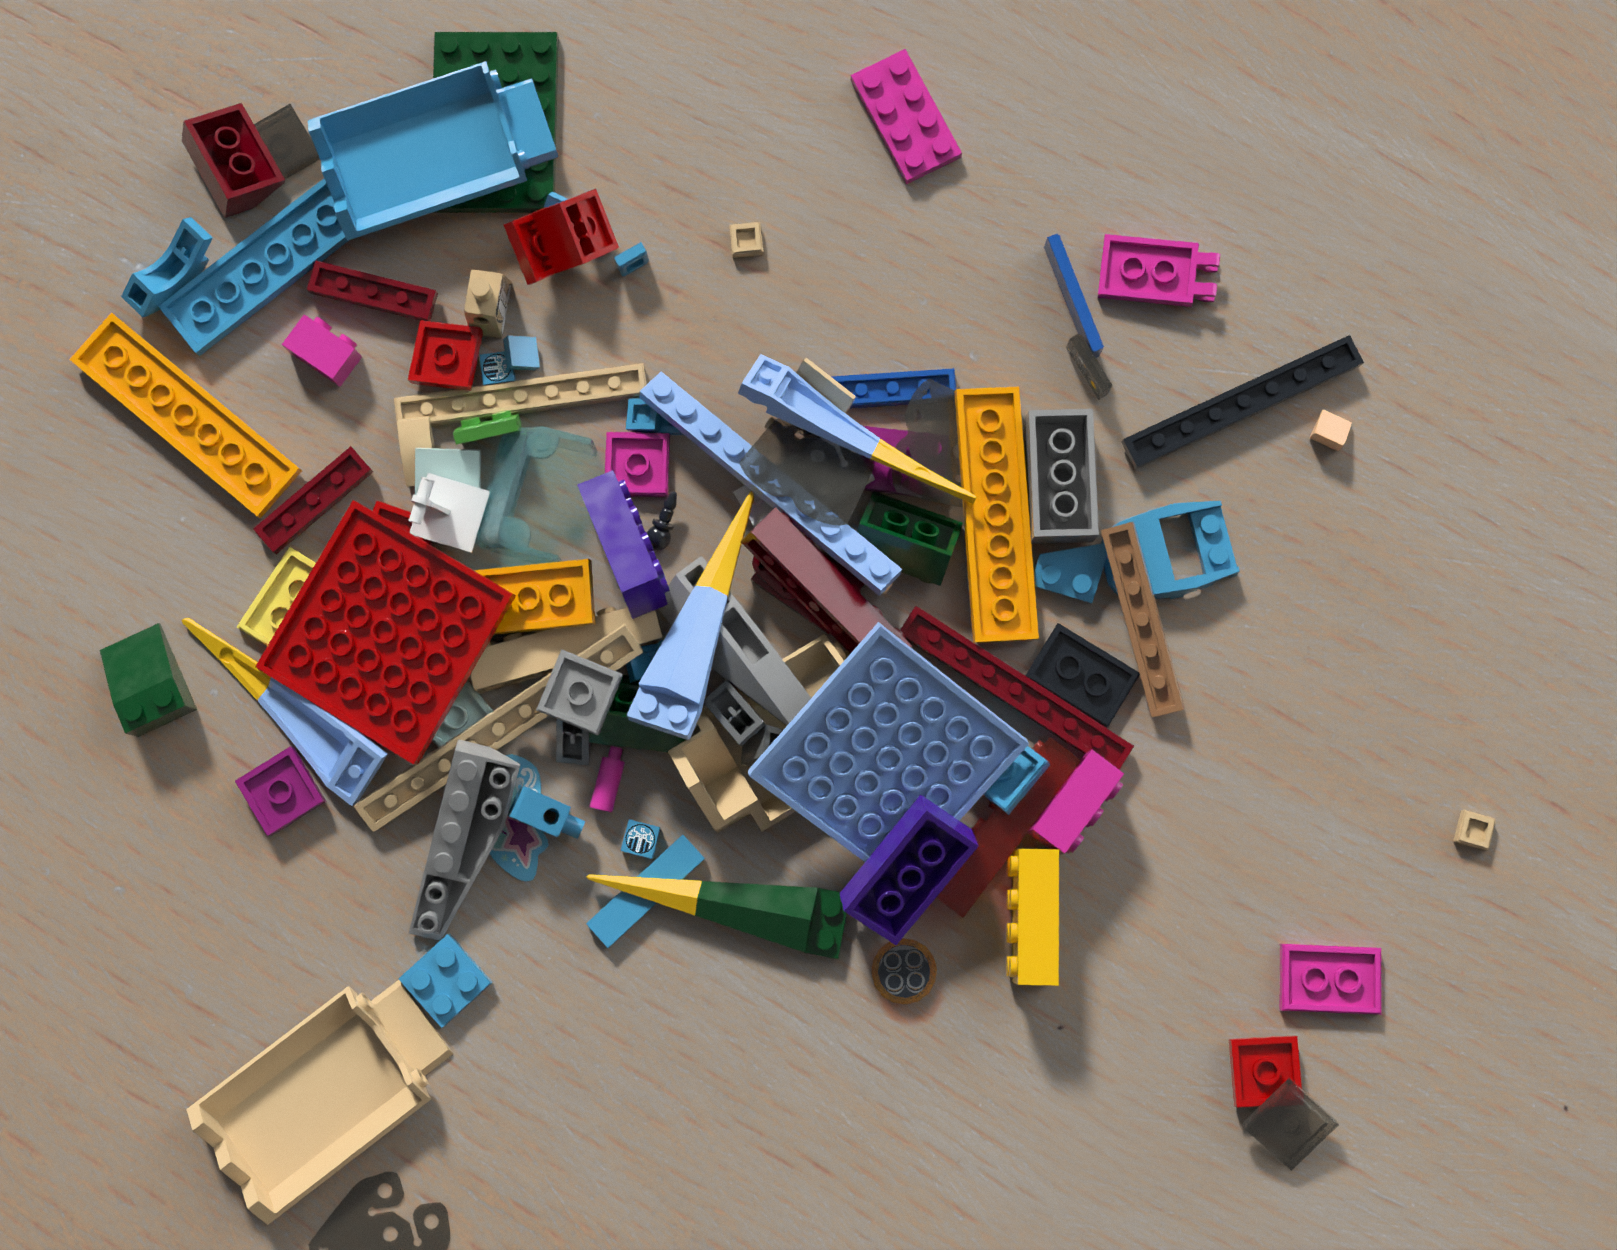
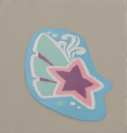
[490,754,549,882]

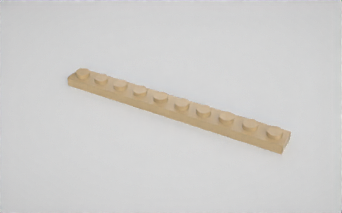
[354,623,643,832]

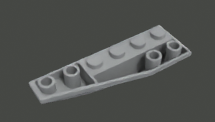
[658,556,811,726]
[408,739,520,941]

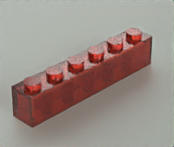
[936,737,1081,918]

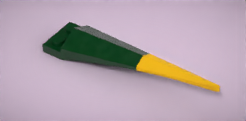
[586,874,847,959]

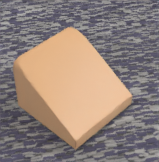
[1309,410,1352,451]

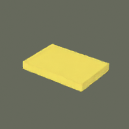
[237,547,316,646]

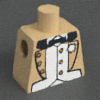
[464,270,512,339]

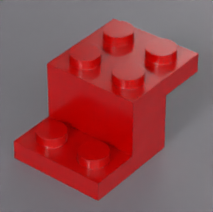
[503,188,619,285]

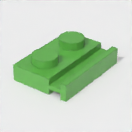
[453,410,522,445]

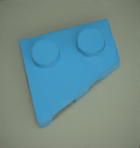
[1034,543,1107,603]

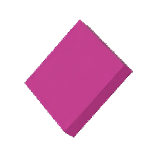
[605,432,670,497]

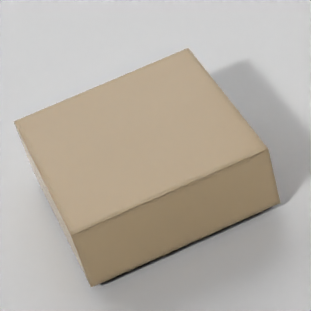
[729,222,763,258]
[1453,810,1496,851]

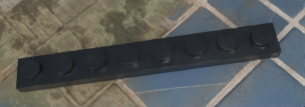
[1121,335,1364,470]

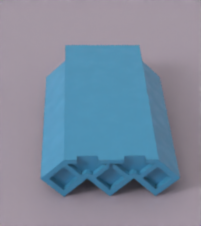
[308,61,559,241]

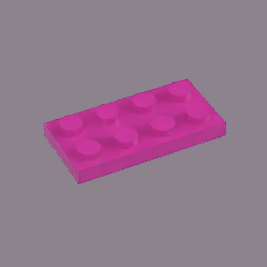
[850,49,962,184]

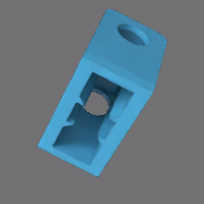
[507,786,585,839]

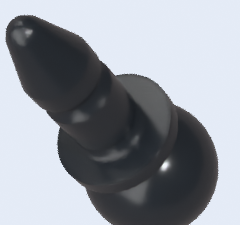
[647,491,677,550]

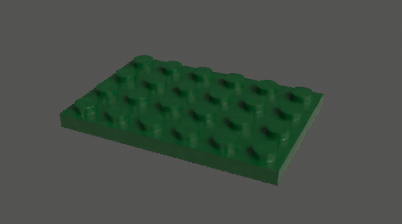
[432,32,559,213]

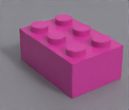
[1026,750,1124,855]

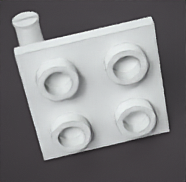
[408,473,490,553]

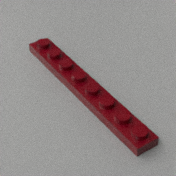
[900,606,1134,770]

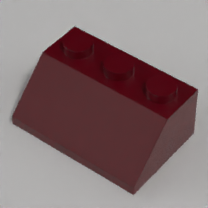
[182,103,285,218]

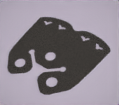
[892,379,963,507]
[740,418,875,525]
[308,1172,450,1250]

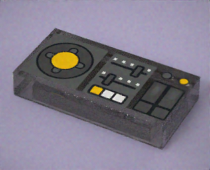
[1066,334,1112,400]

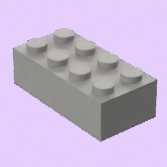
[1025,409,1099,544]

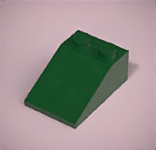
[100,623,197,737]

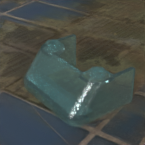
[476,426,597,564]

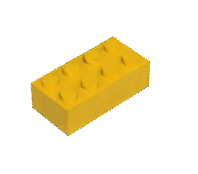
[1006,849,1059,986]

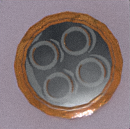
[871,938,937,1005]

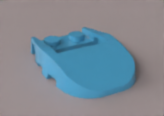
[1101,501,1240,600]

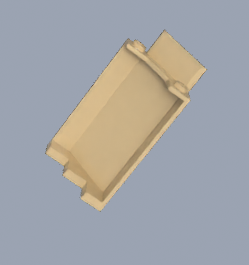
[186,980,453,1225]

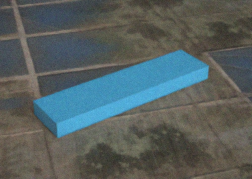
[586,835,705,948]

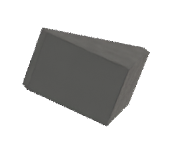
[704,680,766,746]
[556,719,592,765]

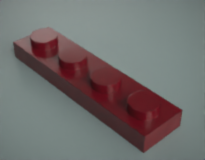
[307,261,438,321]
[253,446,374,554]

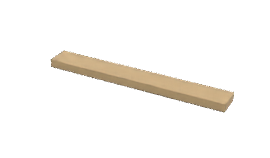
[394,363,647,427]

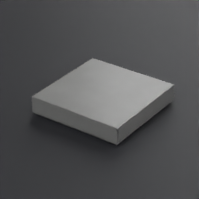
[536,649,623,735]

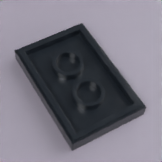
[1025,623,1140,728]

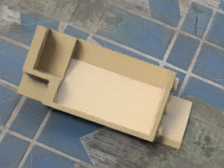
[668,634,850,833]

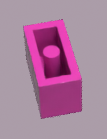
[282,314,362,387]

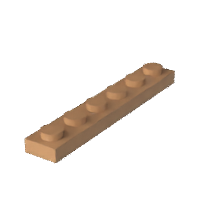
[1101,521,1185,717]

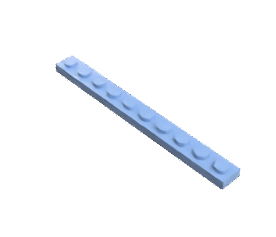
[639,372,902,596]

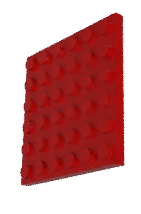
[255,500,516,765]

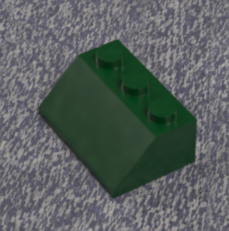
[857,491,963,586]
[589,675,686,753]

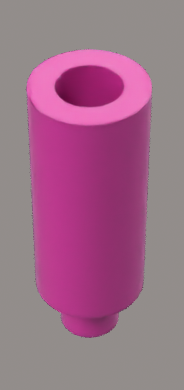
[589,746,625,813]

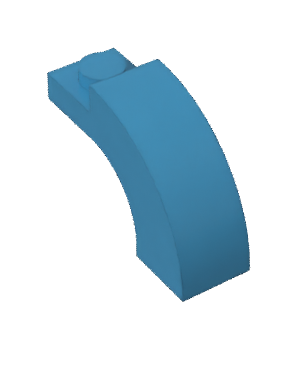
[121,217,213,317]

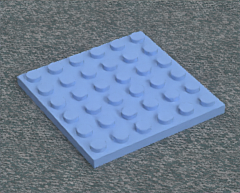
[748,622,1029,862]

